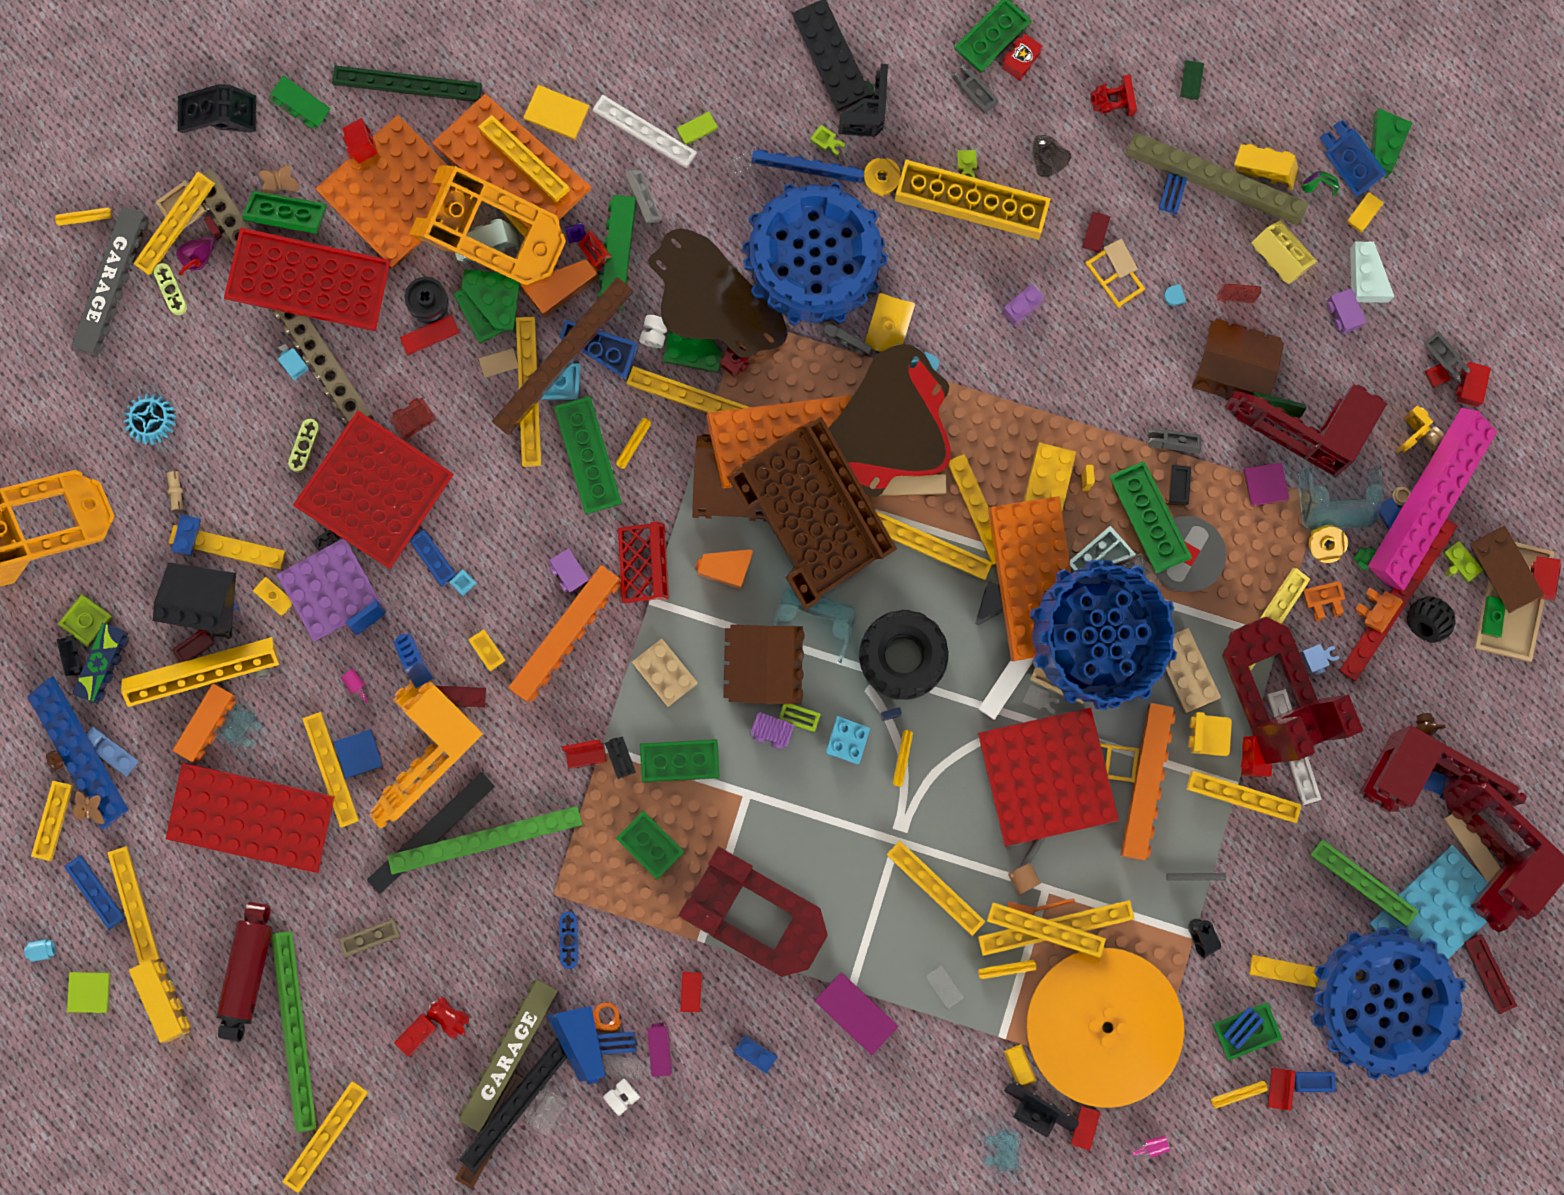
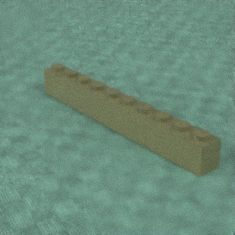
[1125,132,1309,226]

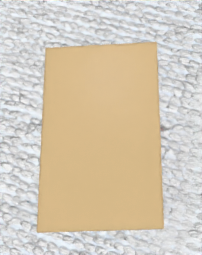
[1104,239,1138,278]
[479,348,518,378]

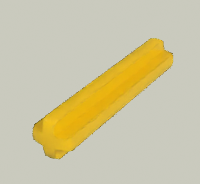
[55,208,112,226]
[616,417,651,469]
[892,730,913,787]
[978,960,1036,979]
[1210,1081,1268,1109]

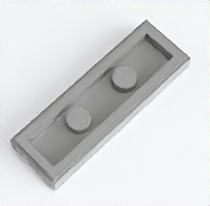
[625,170,662,223]

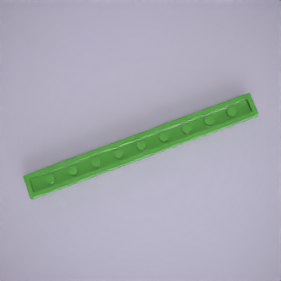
[387,806,582,875]
[271,931,317,1132]

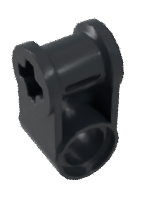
[1188,919,1221,958]

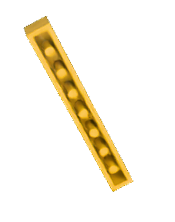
[121,637,279,707]

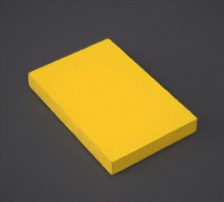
[523,85,590,140]

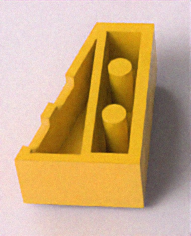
[1234,144,1299,190]

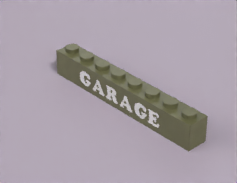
[458,980,559,1133]

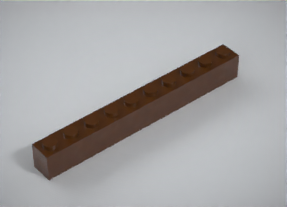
[492,277,634,435]

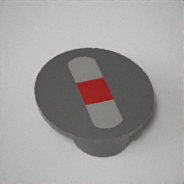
[1151,516,1226,592]

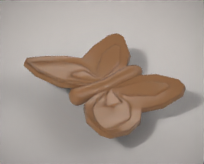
[259,164,300,194]
[73,791,104,824]

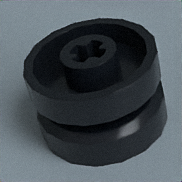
[404,276,449,324]

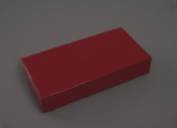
[1082,212,1110,253]
[172,629,216,663]

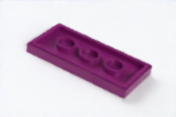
[814,972,899,1055]

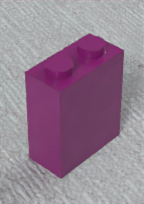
[647,1023,673,1077]

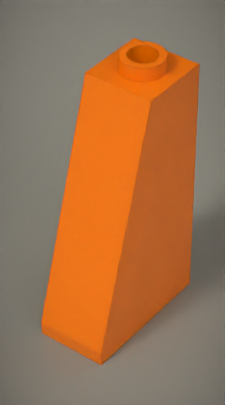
[520,259,599,318]

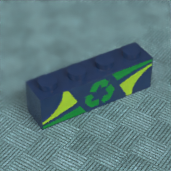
[72,623,129,704]

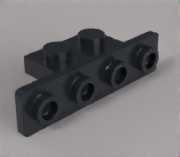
[1004,1081,1079,1138]

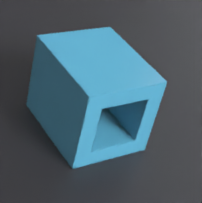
[278,348,309,381]

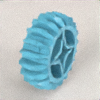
[123,394,176,445]

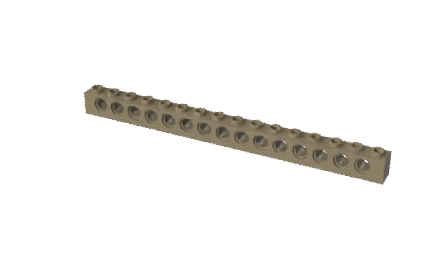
[202,169,374,425]

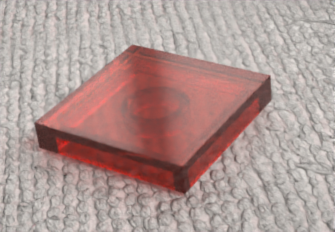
[1217,283,1262,303]

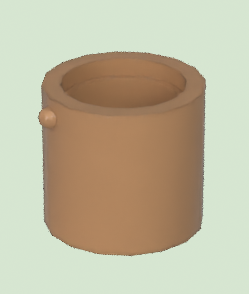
[1008,863,1041,895]

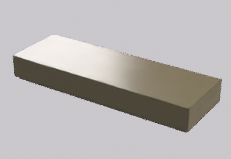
[338,918,401,958]

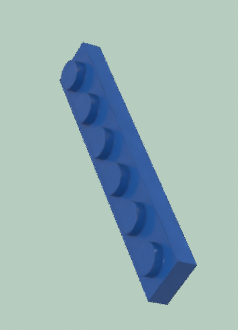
[751,149,864,183]

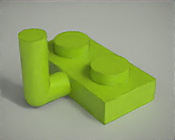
[1443,541,1483,583]

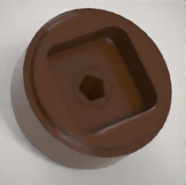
[46,750,63,771]

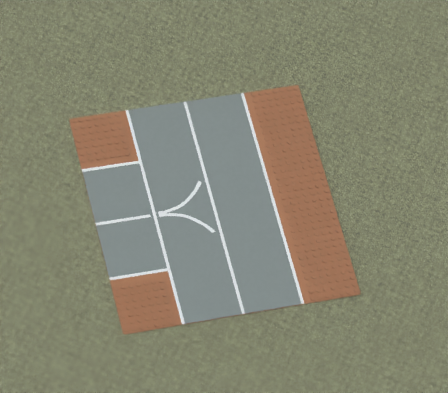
[554,331,1320,1047]

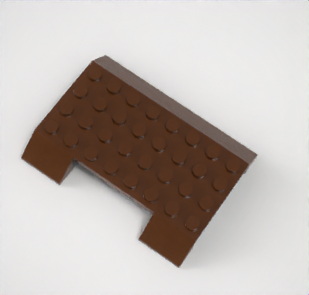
[727,416,897,610]

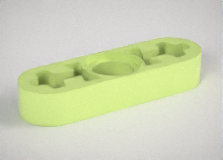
[154,263,187,315]
[289,419,320,473]

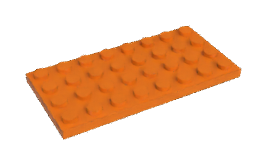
[432,94,592,230]
[706,395,851,489]
[988,496,1071,661]

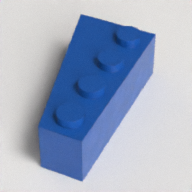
[559,319,639,380]

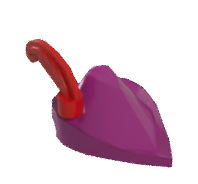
[176,236,215,275]

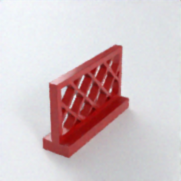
[618,521,669,604]

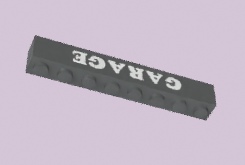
[71,207,148,357]

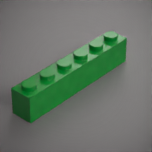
[597,195,636,311]

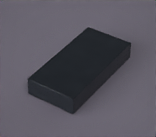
[1169,465,1191,505]

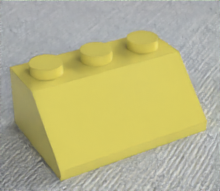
[1251,220,1318,284]

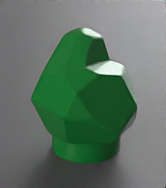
[1353,547,1376,570]

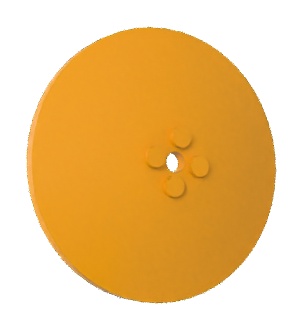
[1026,948,1184,1108]

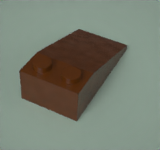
[1470,525,1544,614]

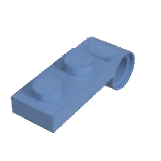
[87,726,139,777]

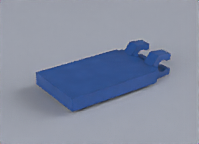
[1319,120,1387,197]

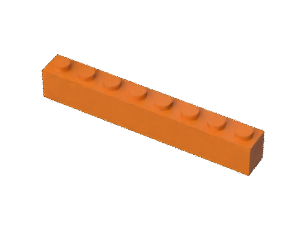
[508,565,621,703]
[1120,703,1176,861]

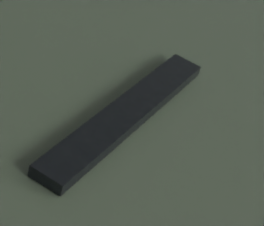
[367,772,495,894]
[458,1038,567,1173]

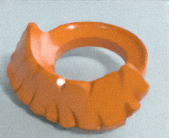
[592,1003,622,1033]

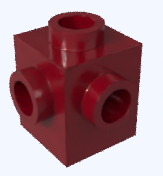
[720,346,750,378]

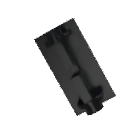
[56,635,83,676]
[605,736,636,779]

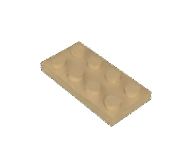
[1165,628,1221,714]

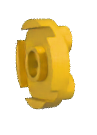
[863,158,901,196]
[1308,525,1348,563]

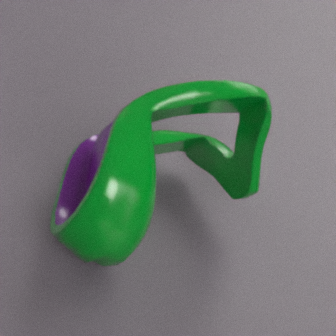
[1301,171,1340,196]

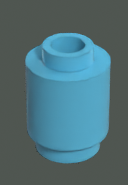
[24,939,56,962]

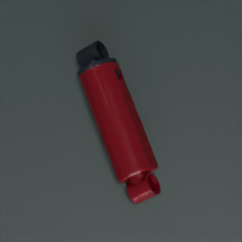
[216,902,272,1042]

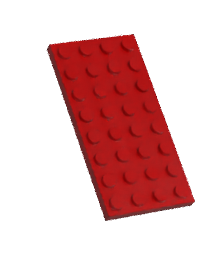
[224,227,391,331]
[165,762,335,873]

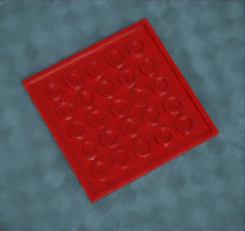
[293,410,454,569]
[978,707,1119,847]

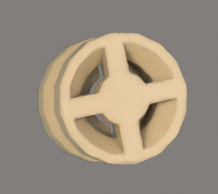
[1422,427,1445,451]

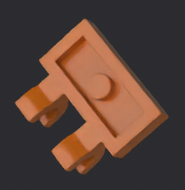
[1302,581,1345,622]
[1355,587,1403,633]

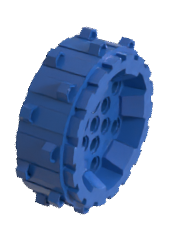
[742,182,888,326]
[1030,560,1177,710]
[1310,926,1466,1080]

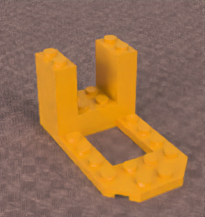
[409,165,566,285]
[0,470,115,587]
[370,679,483,829]

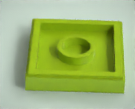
[58,594,113,647]
[67,972,110,1013]

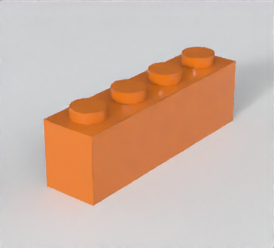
[172,684,236,764]

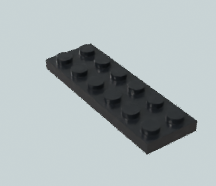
[792,0,871,112]

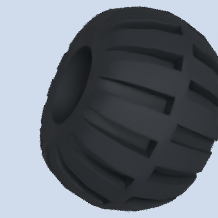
[1407,596,1456,643]

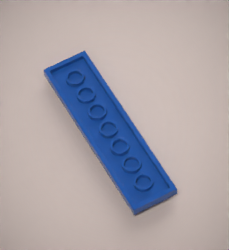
[27,677,129,830]

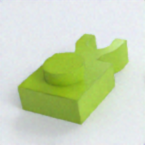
[810,125,845,157]
[957,150,977,178]

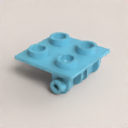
[826,716,870,765]

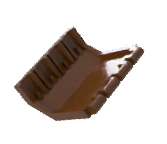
[1192,318,1284,399]
[723,624,805,704]

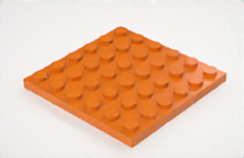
[315,114,448,269]

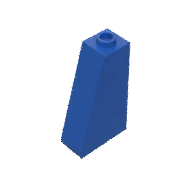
[548,1006,605,1085]

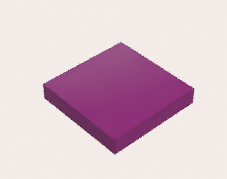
[1244,462,1289,507]

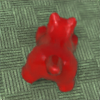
[427,996,469,1038]

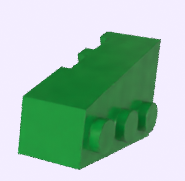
[268,76,331,130]
[1371,108,1412,179]

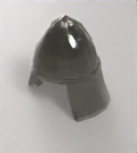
[1032,135,1071,177]

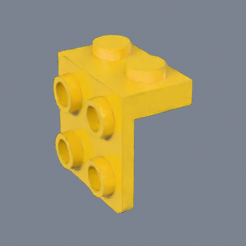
[1395,405,1433,454]
[1188,712,1232,756]

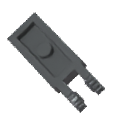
[952,65,999,114]
[823,324,872,357]
[1424,331,1471,381]
[1148,429,1201,454]

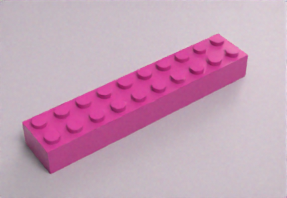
[1368,408,1497,591]

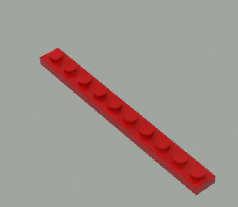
[1339,519,1458,682]

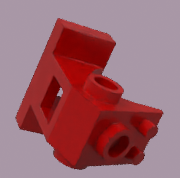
[1090,74,1137,117]

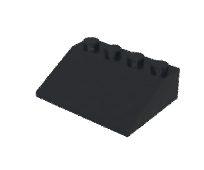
[153,562,236,632]

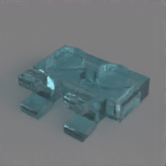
[217,704,264,749]
[984,1130,1019,1172]

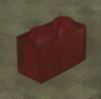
[390,397,437,440]

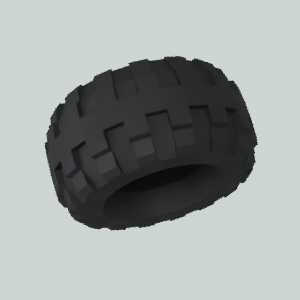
[859,610,949,700]

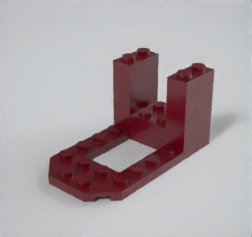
[1225,384,1387,478]
[1222,617,1364,764]
[1359,725,1527,813]
[1442,774,1564,933]
[678,846,828,977]

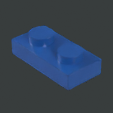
[171,514,201,556]
[734,1035,777,1074]

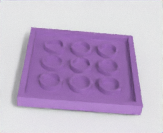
[277,538,382,642]

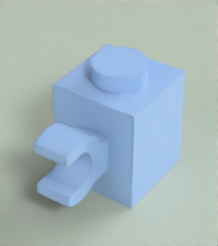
[1299,644,1339,676]

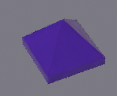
[565,222,586,244]

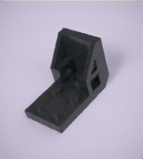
[838,64,888,137]
[177,84,256,133]

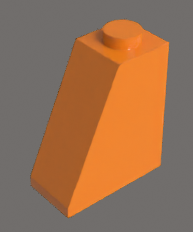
[695,549,753,590]

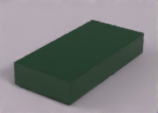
[1180,60,1204,100]

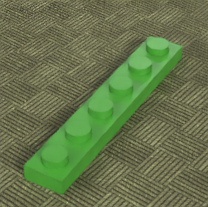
[1310,840,1419,928]

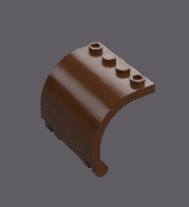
[692,434,767,522]

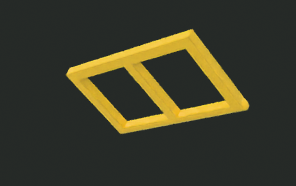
[1085,250,1145,308]
[1100,743,1140,783]

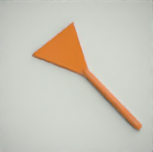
[1007,898,1075,915]

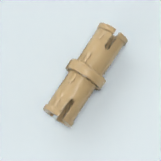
[166,471,184,511]

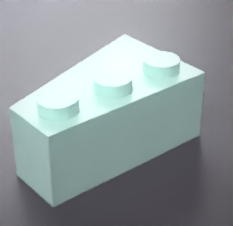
[455,219,521,263]
[1350,242,1395,302]
[1070,526,1136,573]

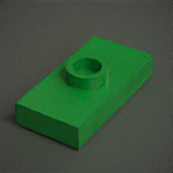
[1481,596,1505,638]

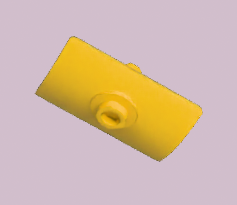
[865,293,915,352]

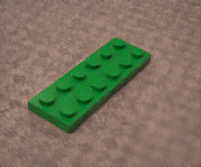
[554,396,622,515]
[1109,461,1192,574]

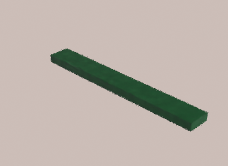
[332,65,482,102]

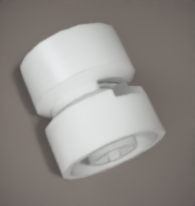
[639,315,668,348]
[603,1078,640,1116]

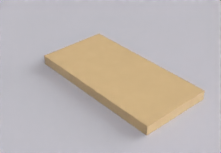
[1474,542,1554,662]

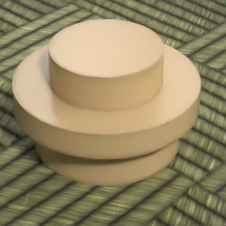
[1392,487,1411,506]

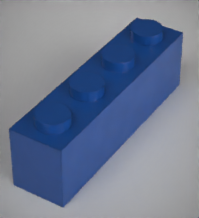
[393,632,433,688]

